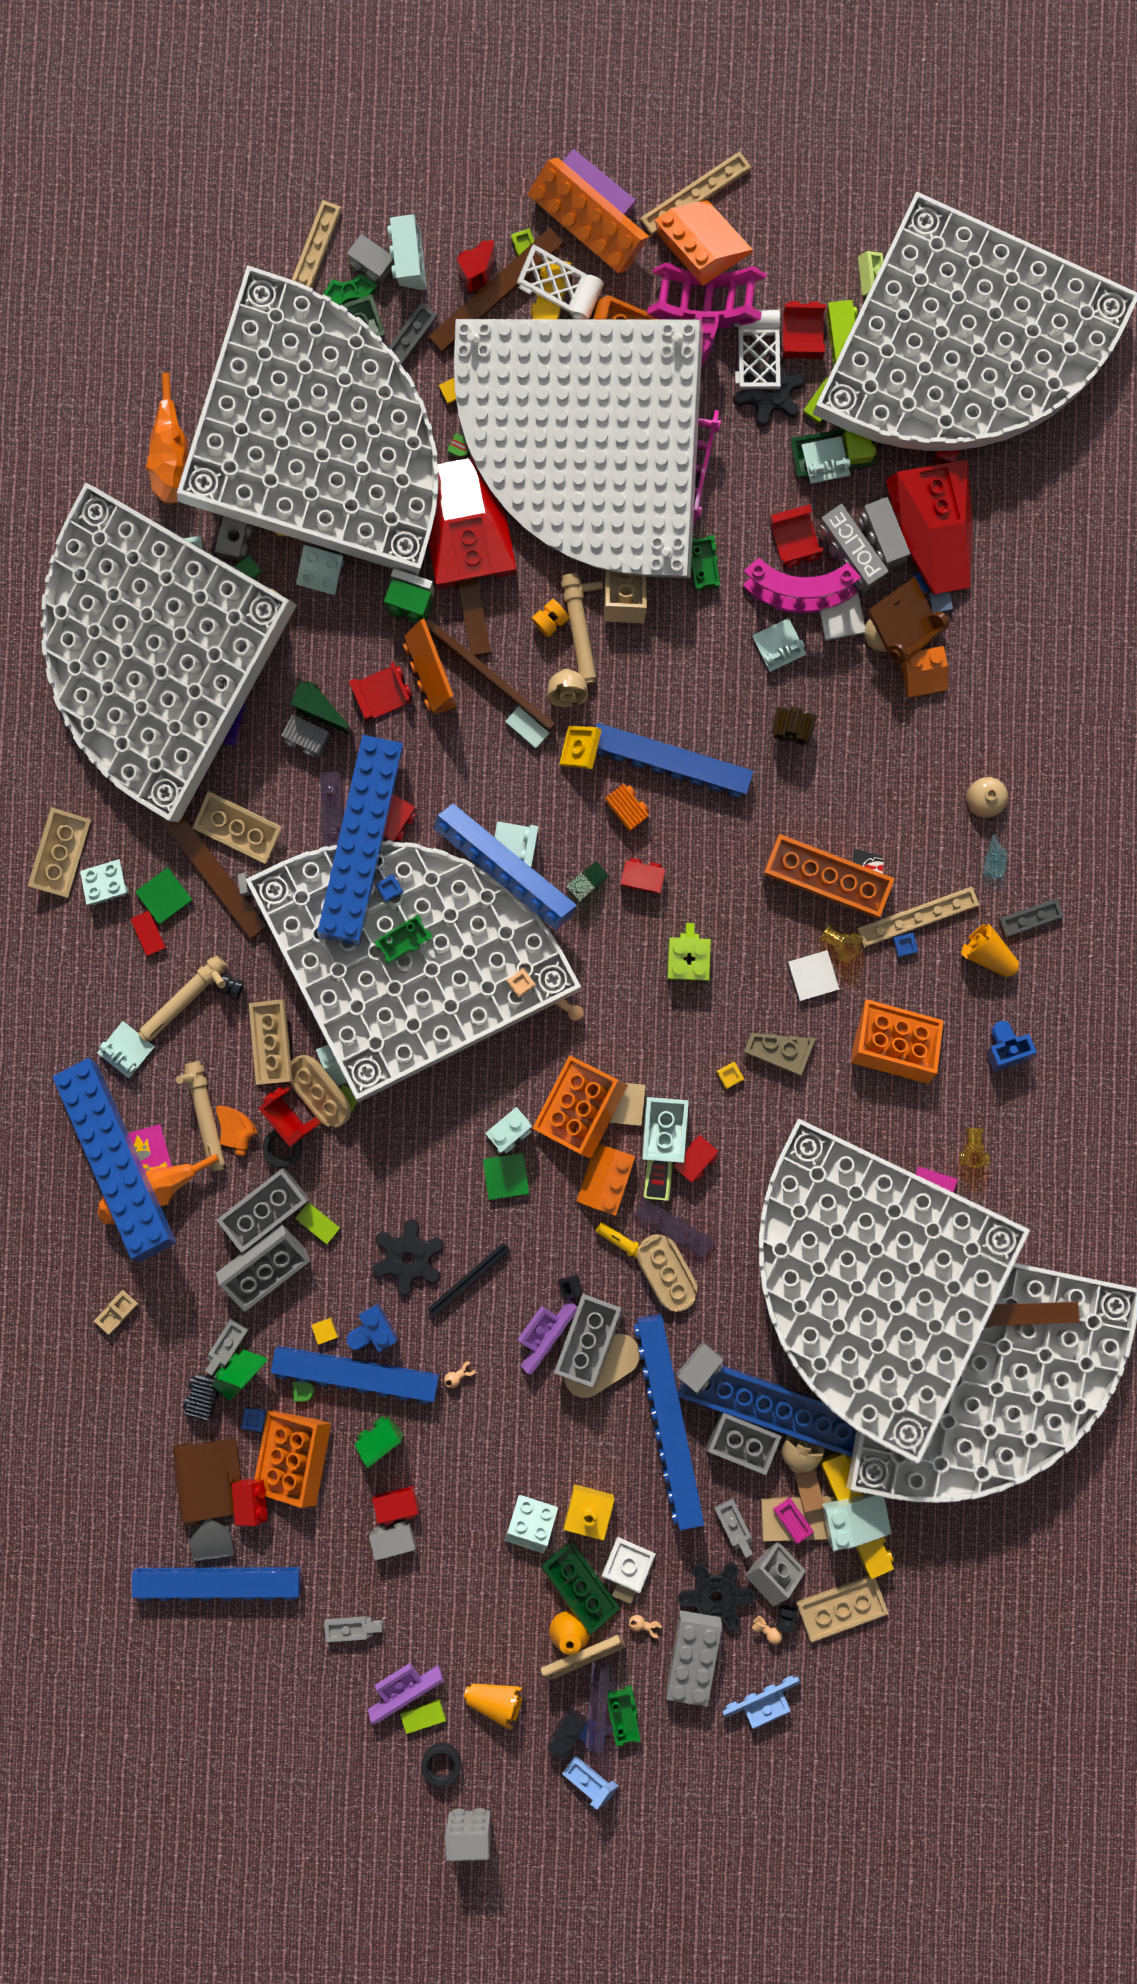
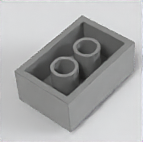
[858,497,910,570]
[706,1412,782,1475]
[445,1808,491,1861]

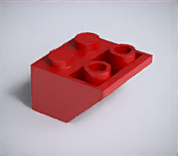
[456,239,496,294]

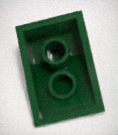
[290,681,353,735]

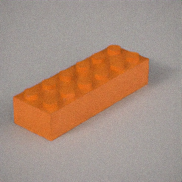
[527,158,649,274]
[762,834,895,919]

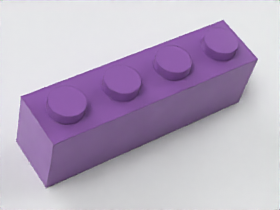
[563,149,636,217]

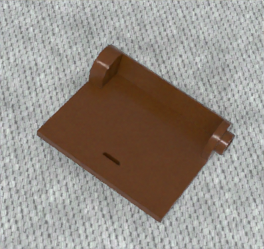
[867,577,950,664]
[173,1438,241,1526]

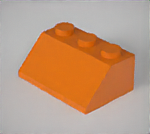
[577,1144,635,1216]

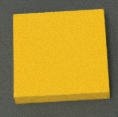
[559,726,602,769]

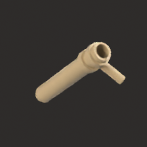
[561,573,603,684]
[138,955,228,1042]
[176,1061,225,1172]

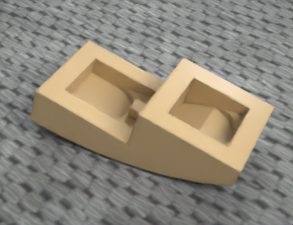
[94,1290,138,1335]

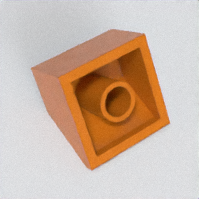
[901,646,948,698]

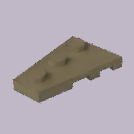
[743,1033,816,1076]

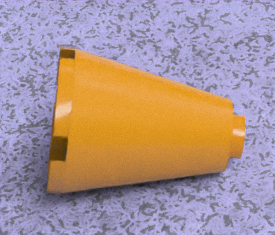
[961,924,1019,977]
[549,1610,590,1655]
[464,1683,523,1730]

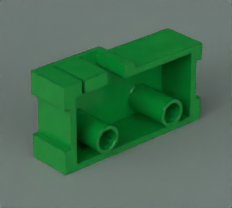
[691,535,720,592]
[374,914,433,965]
[606,1685,641,1747]

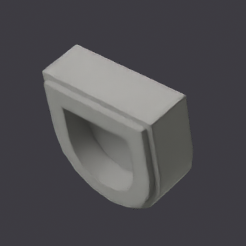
[238,873,252,896]

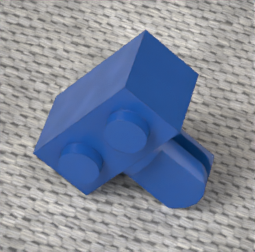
[986,1021,1037,1072]
[347,1303,399,1352]

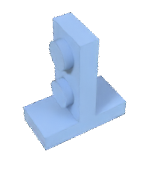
[562,1756,619,1810]

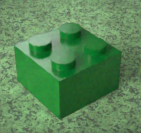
[384,579,434,624]

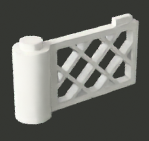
[517,245,604,319]
[734,310,780,389]

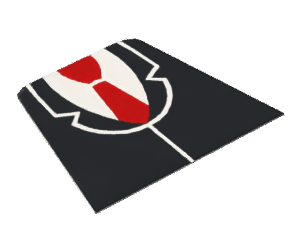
[853,848,883,874]

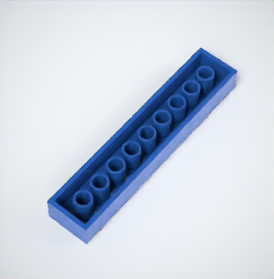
[317,735,404,946]
[52,1058,177,1262]
[634,1313,704,1530]
[678,1354,857,1457]

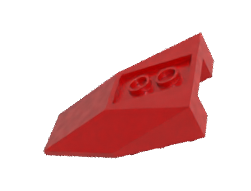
[428,458,517,589]
[886,460,973,595]

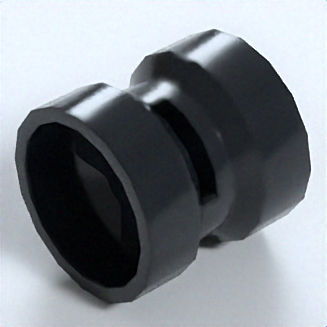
[217,973,245,1000]
[776,1605,800,1632]

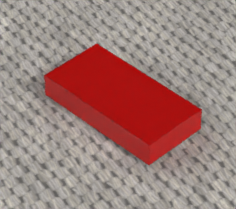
[130,911,166,956]

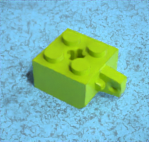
[667,923,711,981]

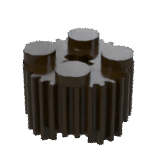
[772,707,816,745]

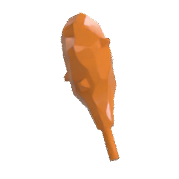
[145,373,189,504]
[97,1154,220,1225]

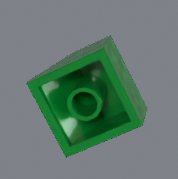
[212,1350,268,1402]
[354,1415,404,1468]

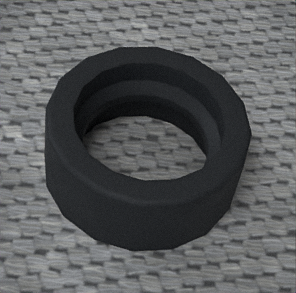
[262,1130,303,1167]
[421,1742,461,1787]

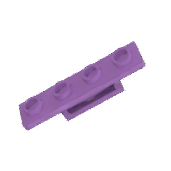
[518,1299,578,1375]
[368,1663,444,1725]

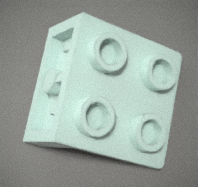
[495,822,538,867]
[485,1107,532,1153]
[504,1495,558,1554]

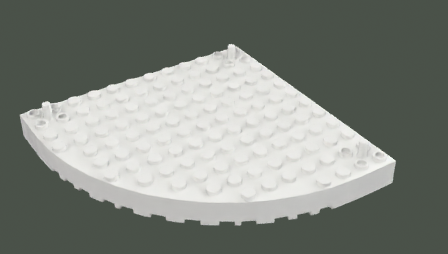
[813,191,1137,451]
[177,265,438,576]
[454,319,703,578]
[41,483,297,822]
[246,840,581,1102]
[759,1119,1030,1463]
[847,1263,1137,1502]

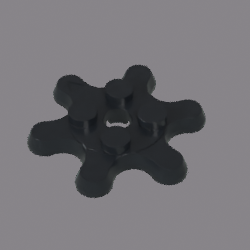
[733,354,806,427]
[372,1219,444,1296]
[678,1562,755,1630]

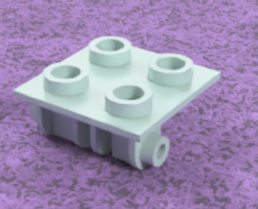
[801,436,850,484]
[296,545,344,595]
[752,618,806,672]
[80,859,129,906]
[97,1021,155,1078]

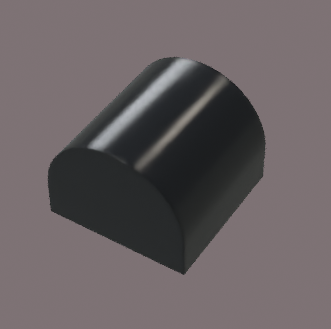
[558,1274,583,1299]

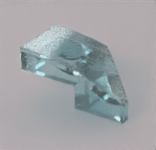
[982,834,1008,879]

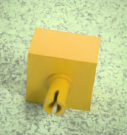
[564,1484,614,1540]

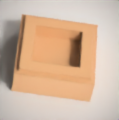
[507,968,536,998]

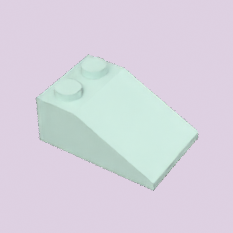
[642,1097,689,1163]
[822,1494,891,1551]

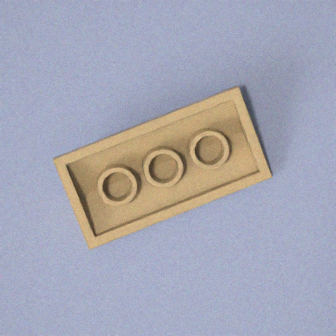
[192,791,282,864]
[28,807,91,898]
[249,999,292,1085]

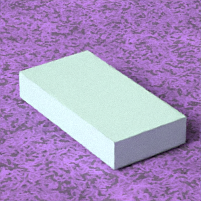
[505,706,549,749]

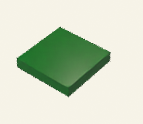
[135,867,193,925]
[483,1153,529,1200]

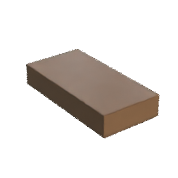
[794,1469,824,1513]

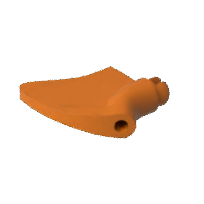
[216,1106,258,1156]

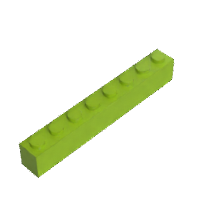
[826,300,876,465]

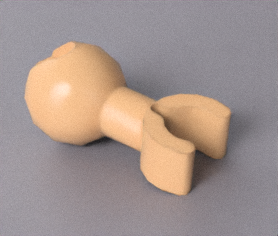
[554,999,584,1021]
[444,1361,476,1388]
[629,1615,662,1638]
[752,1616,782,1644]

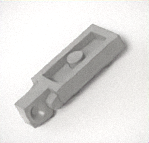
[205,1319,249,1375]
[714,1498,753,1558]
[324,1616,383,1642]

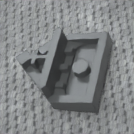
[190,1518,235,1561]

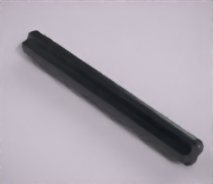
[428,1243,510,1317]

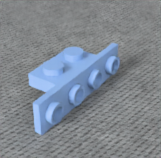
[722,1676,801,1729]

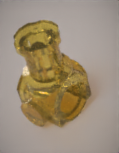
[820,925,863,964]
[959,1128,990,1169]

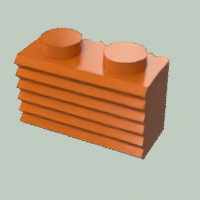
[604,783,649,832]

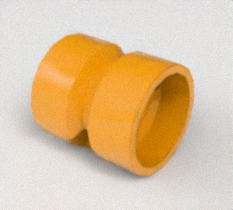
[531,599,570,638]

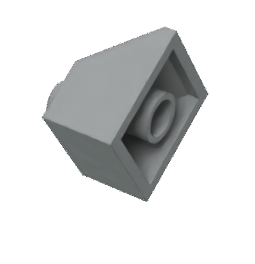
[745,1541,806,1606]

